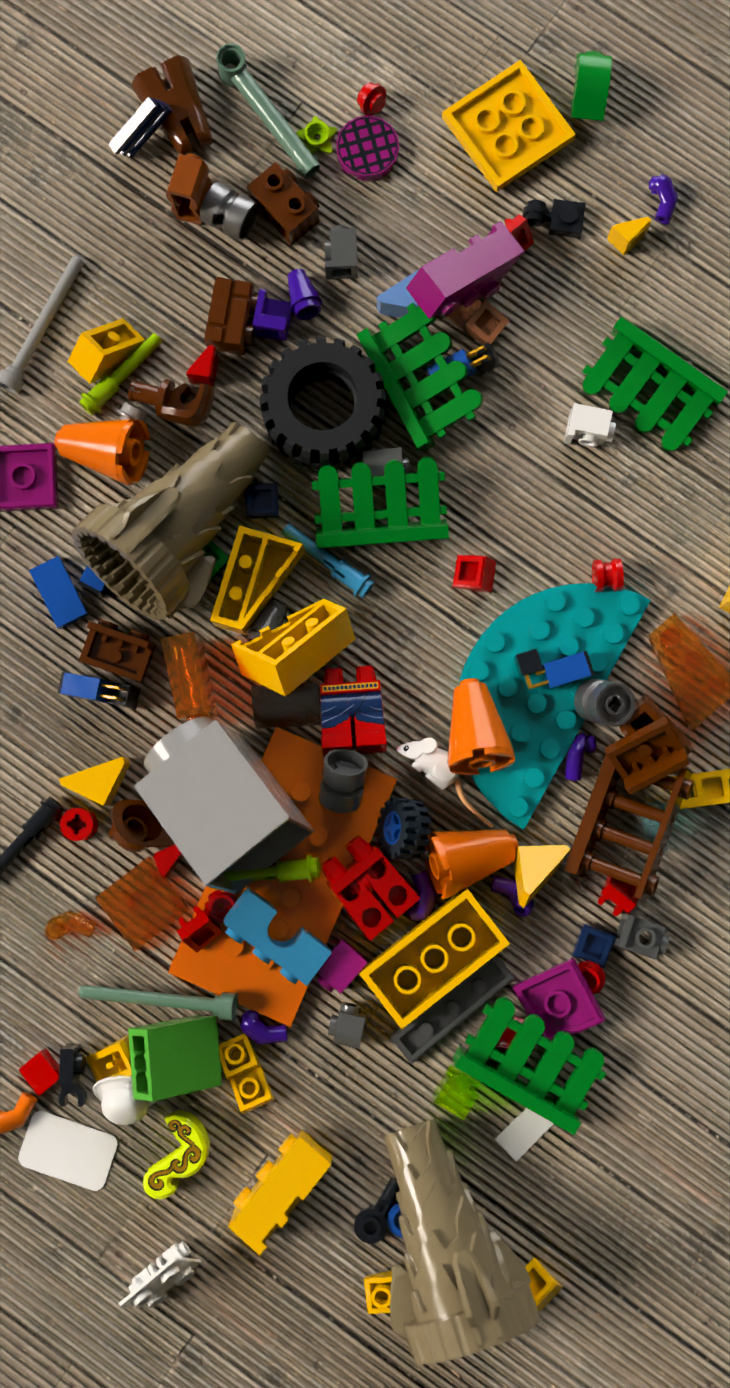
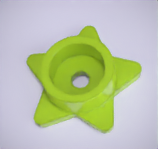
[296,116,337,154]

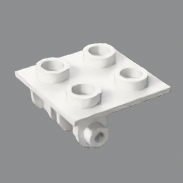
[119,1241,201,1308]

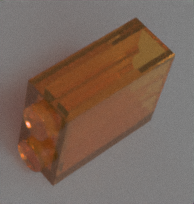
[161,632,219,722]

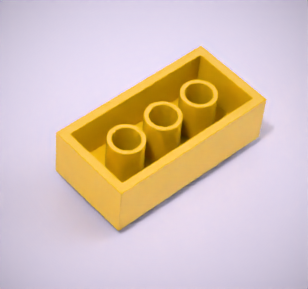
[359,888,510,1029]

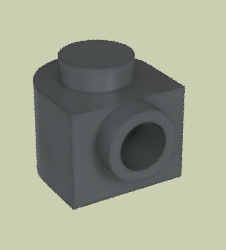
[328,1002,367,1049]

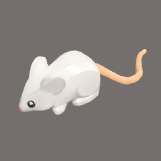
[397,738,493,828]

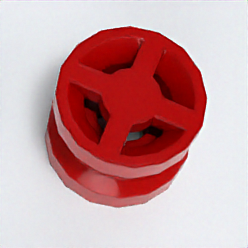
[592,558,624,593]
[60,808,99,841]

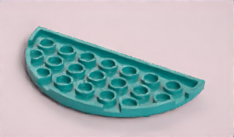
[458,583,651,830]

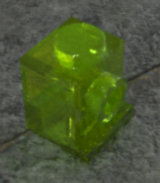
[432,1065,479,1120]

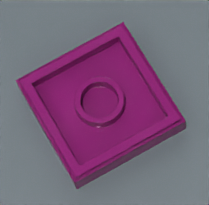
[0,443,58,512]
[513,957,606,1040]

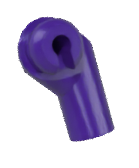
[407,870,437,921]
[240,1010,288,1044]

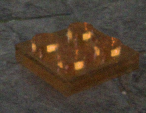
[95,857,190,951]

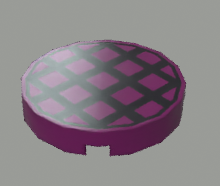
[336,115,399,181]

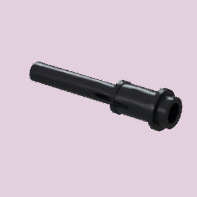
[0,796,64,875]

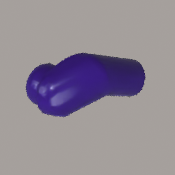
[649,174,678,225]
[565,733,596,781]
[491,875,534,917]

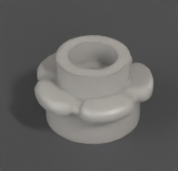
[117,401,148,424]

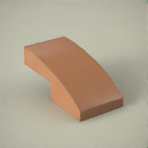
[445,299,509,344]

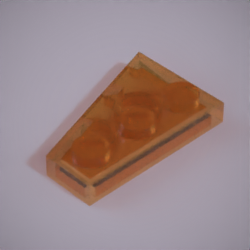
[647,613,730,731]

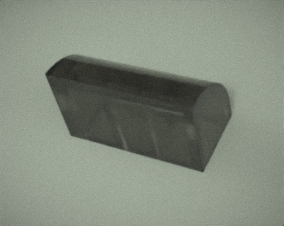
[251,683,321,729]

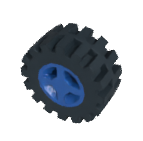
[377,798,431,859]

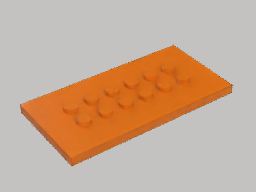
[168,727,397,1027]

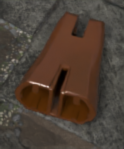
[131,55,213,155]

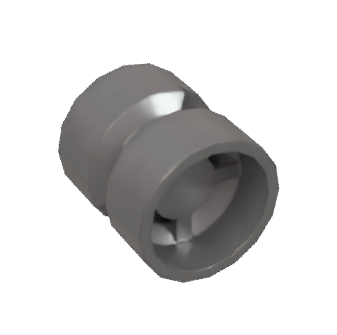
[200,182,259,242]
[574,679,635,727]

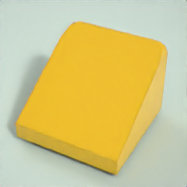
[607,217,651,255]
[525,1257,563,1311]

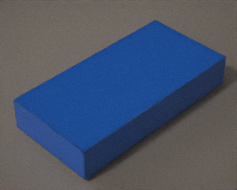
[29,556,89,629]

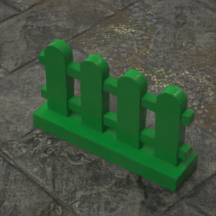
[356,303,483,451]
[582,316,728,452]
[312,457,449,548]
[453,997,606,1135]

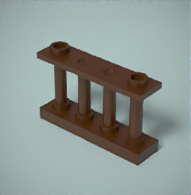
[564,744,694,902]

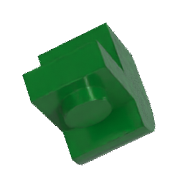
[571,51,612,121]

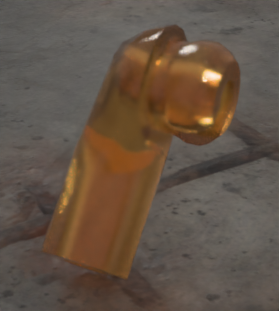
[44,911,97,940]

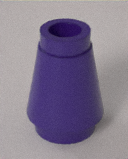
[287,269,322,320]

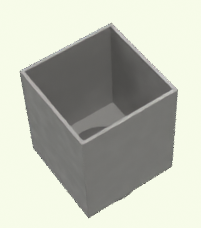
[134,717,315,894]

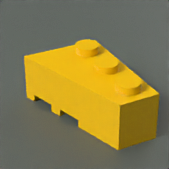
[210,525,305,635]
[231,599,356,697]
[228,1130,332,1256]

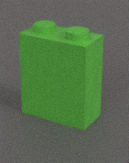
[128,1015,222,1102]

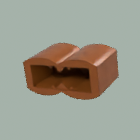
[166,153,213,225]

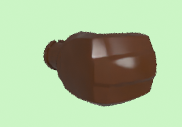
[128,379,214,427]

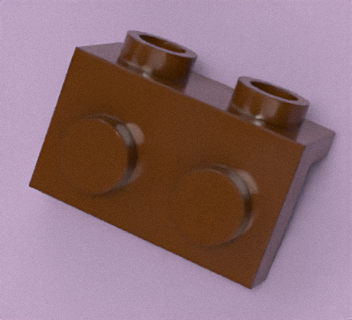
[78,619,156,684]
[605,716,690,794]

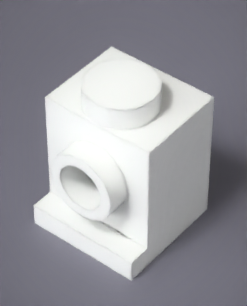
[564,403,616,447]

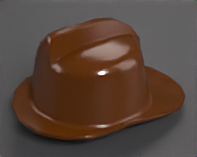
[109,799,175,852]

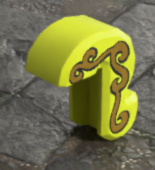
[143,1110,210,1199]

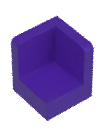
[253,289,292,342]

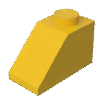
[67,318,145,384]

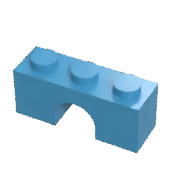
[223,887,332,986]

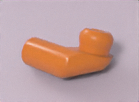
[0,1092,37,1134]

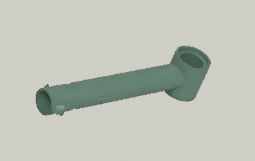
[216,44,320,178]

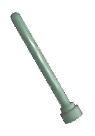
[78,985,238,1021]

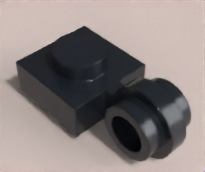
[523,199,586,239]

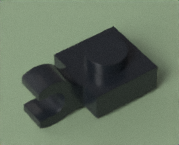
[59,1044,87,1107]

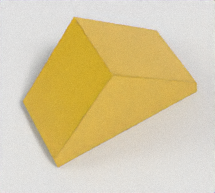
[59,757,130,806]
[513,845,571,908]
[86,1034,132,1081]

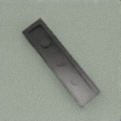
[390,955,515,1064]

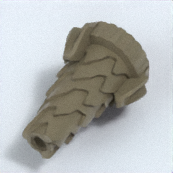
[72,422,270,620]
[385,1119,541,1365]

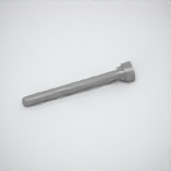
[0,256,83,395]

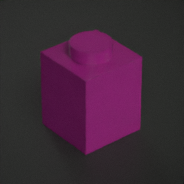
[317,938,368,994]

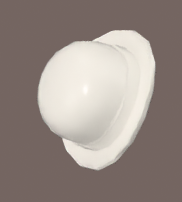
[93,1075,156,1125]

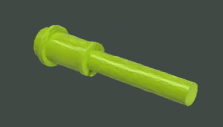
[79,333,162,416]
[224,855,321,883]

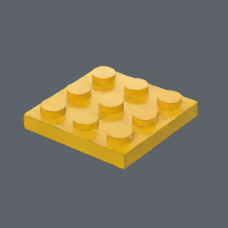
[442,60,576,193]

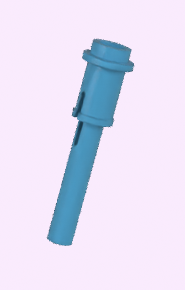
[282,523,374,598]

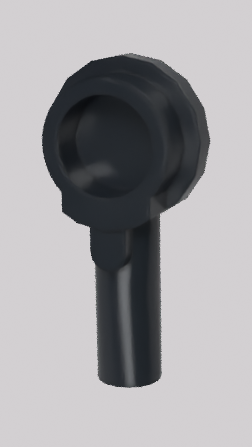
[354,1177,400,1244]

